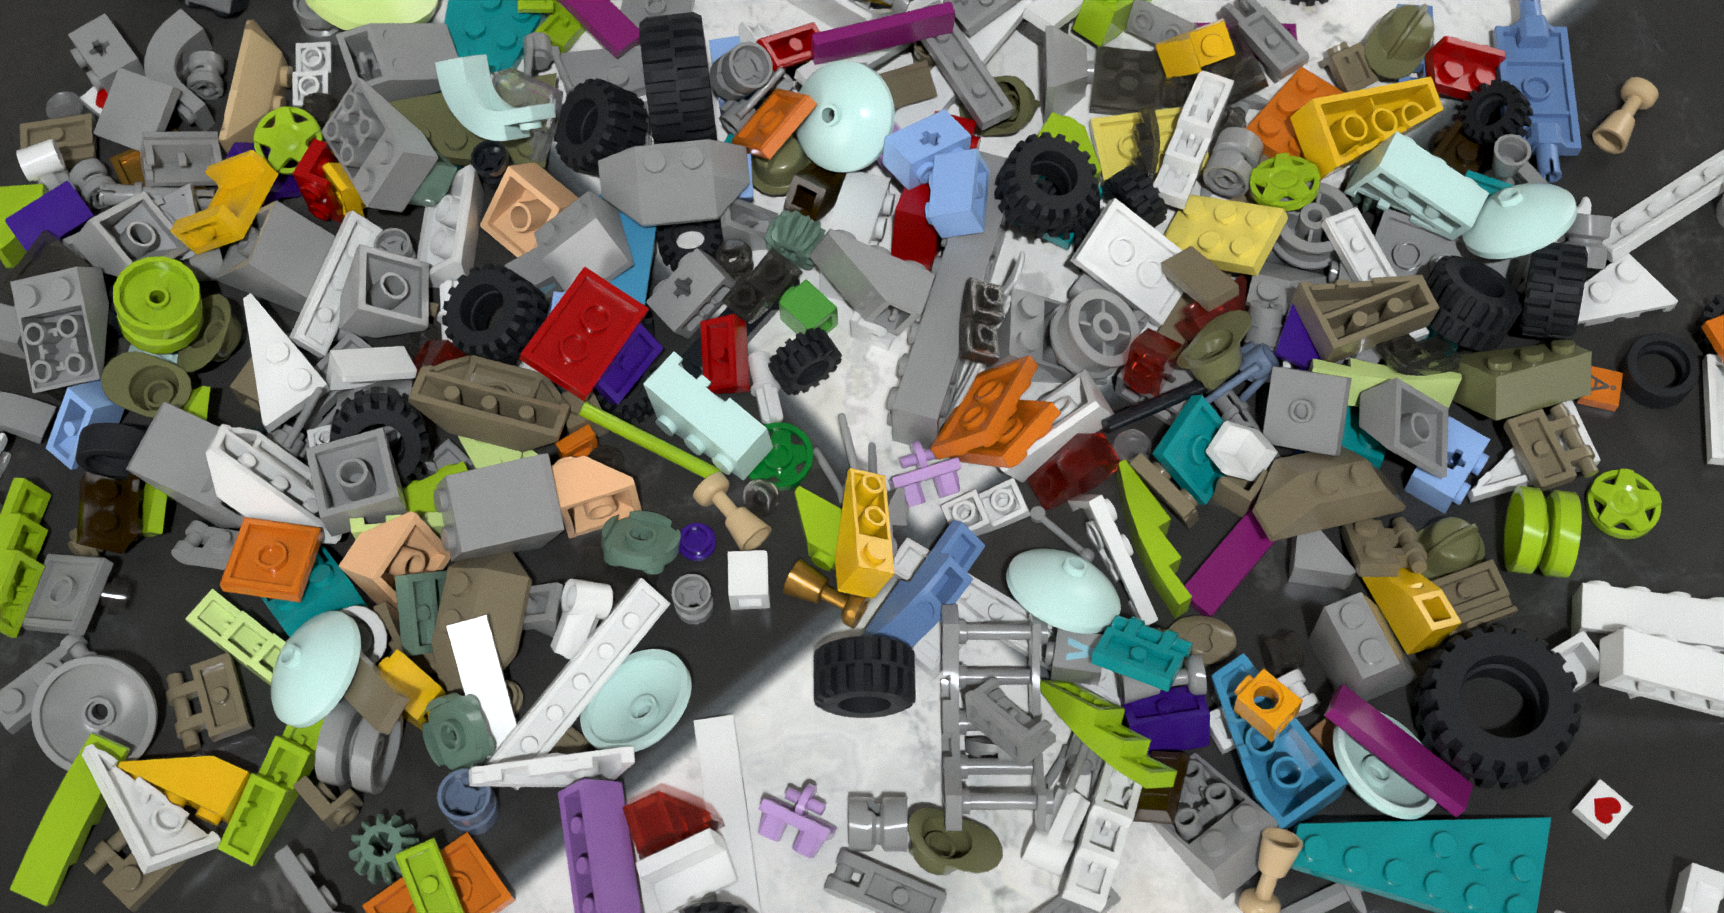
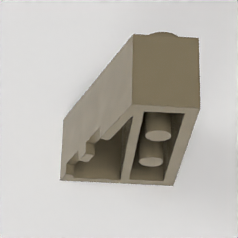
[1291,275,1439,363]

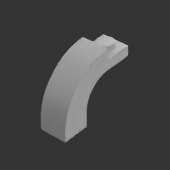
[144,9,216,131]

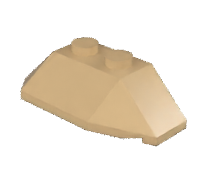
[218,20,293,156]

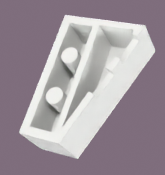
[819,171,895,301]

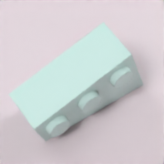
[1344,131,1489,240]
[643,352,773,480]

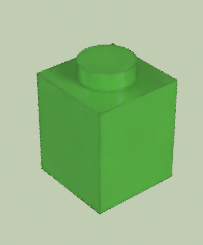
[779,279,838,334]

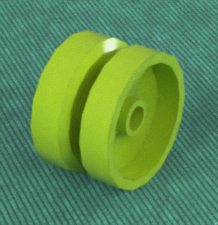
[113,256,203,354]
[1504,486,1582,579]

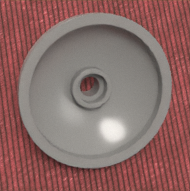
[31,655,158,771]

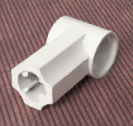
[16,139,75,191]
[550,579,613,659]
[1023,788,1091,877]

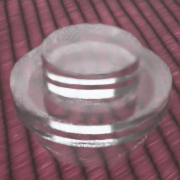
[46,92,83,119]
[1113,429,1152,467]

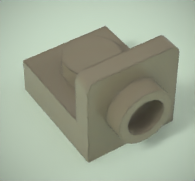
[1318,41,1379,93]
[293,775,364,832]

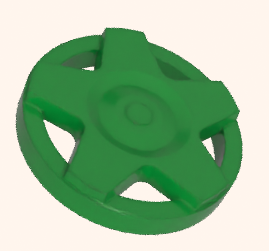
[748,422,814,491]

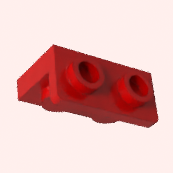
[1425,36,1506,101]
[292,138,344,223]

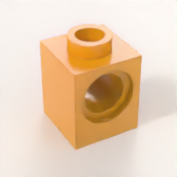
[1233,668,1303,742]

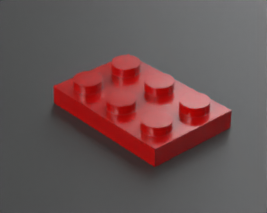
[519,266,649,402]

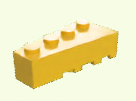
[1290,77,1444,181]

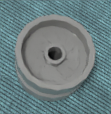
[315,697,403,795]

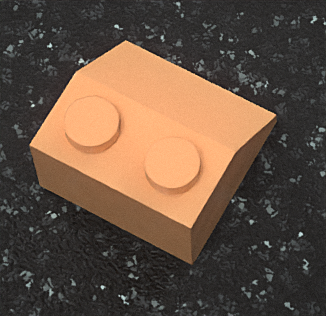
[480,162,578,258]
[551,455,642,539]
[339,511,451,611]

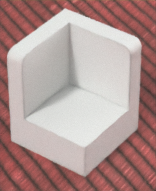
[1205,421,1278,482]
[728,550,770,610]
[1550,631,1600,692]
[1670,863,1724,913]

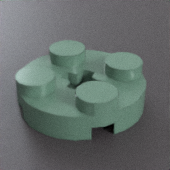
[601,510,681,575]
[422,693,494,774]

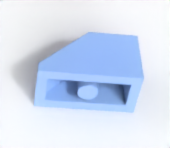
[46,379,125,470]

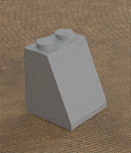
[216,200,336,313]
[433,453,565,562]
[1308,592,1418,701]

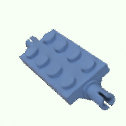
[1492,0,1582,183]

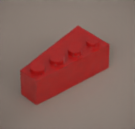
[891,111,981,271]

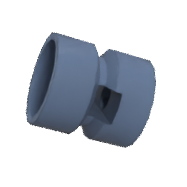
[437,768,500,836]

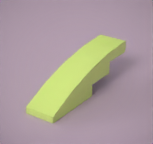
[1308,357,1462,408]
[186,589,286,686]

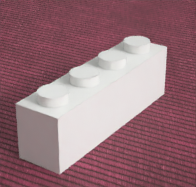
[1571,581,1724,654]
[1599,626,1724,718]

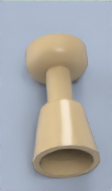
[1592,77,1659,154]
[693,472,771,551]
[1238,827,1303,913]

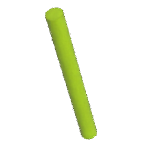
[578,401,722,479]

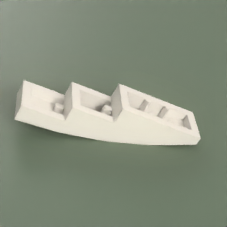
[1153,70,1234,210]
[1062,754,1150,912]

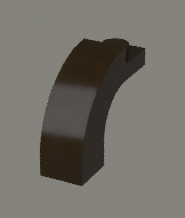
[783,114,847,221]

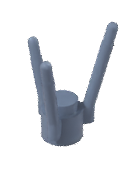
[1205,341,1279,404]

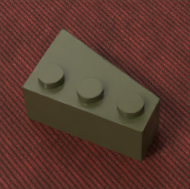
[1448,339,1592,421]

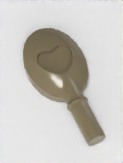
[1157,616,1236,666]

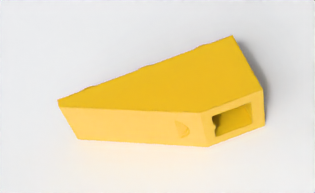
[835,468,895,599]
[1349,555,1462,655]
[117,756,251,826]

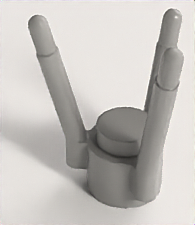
[523,32,573,91]
[719,68,785,136]
[266,387,337,459]
[813,413,877,506]
[1045,734,1104,802]

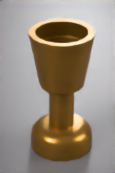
[783,559,870,629]

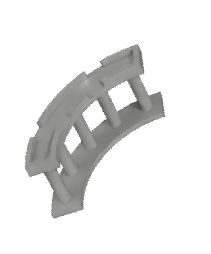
[941,605,1054,831]

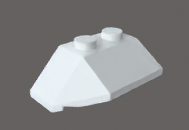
[206,424,342,544]

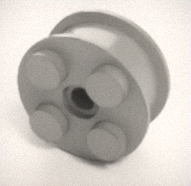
[1273,181,1354,270]
[1050,288,1141,380]

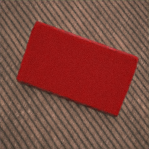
[756,22,820,72]
[700,314,750,394]

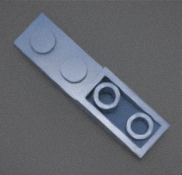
[861,520,985,647]

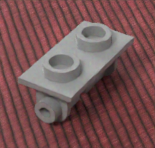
[1126,0,1198,44]

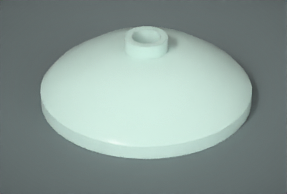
[795,61,895,172]
[1462,183,1577,259]
[1006,548,1121,634]
[271,611,361,728]
[580,649,691,752]
[1333,712,1437,819]

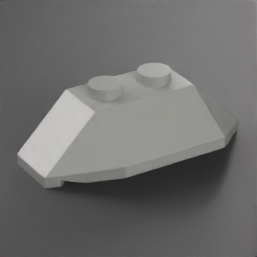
[598,139,750,227]

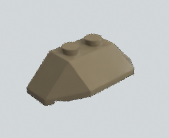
[408,355,570,452]
[1252,445,1406,542]
[431,552,532,696]

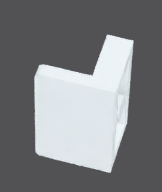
[326,346,417,390]
[635,828,738,913]

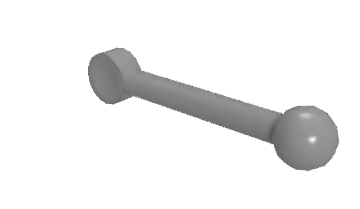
[1030,506,1095,562]

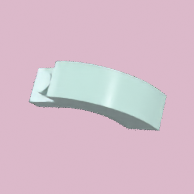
[435,54,556,141]

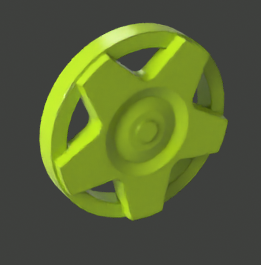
[253,106,324,175]
[1250,153,1321,211]
[1585,468,1662,539]

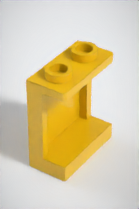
[170,150,279,255]

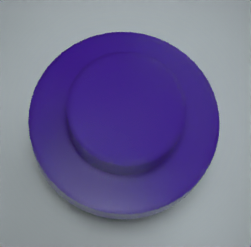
[679,523,716,561]

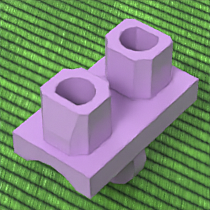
[888,441,962,508]
[758,783,837,858]

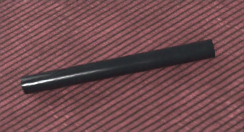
[1101,370,1240,434]

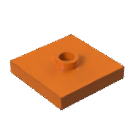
[731,88,817,160]
[220,517,323,602]

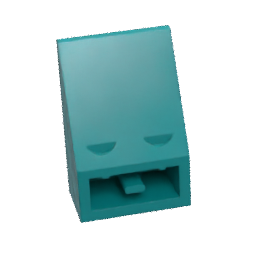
[261,544,368,637]

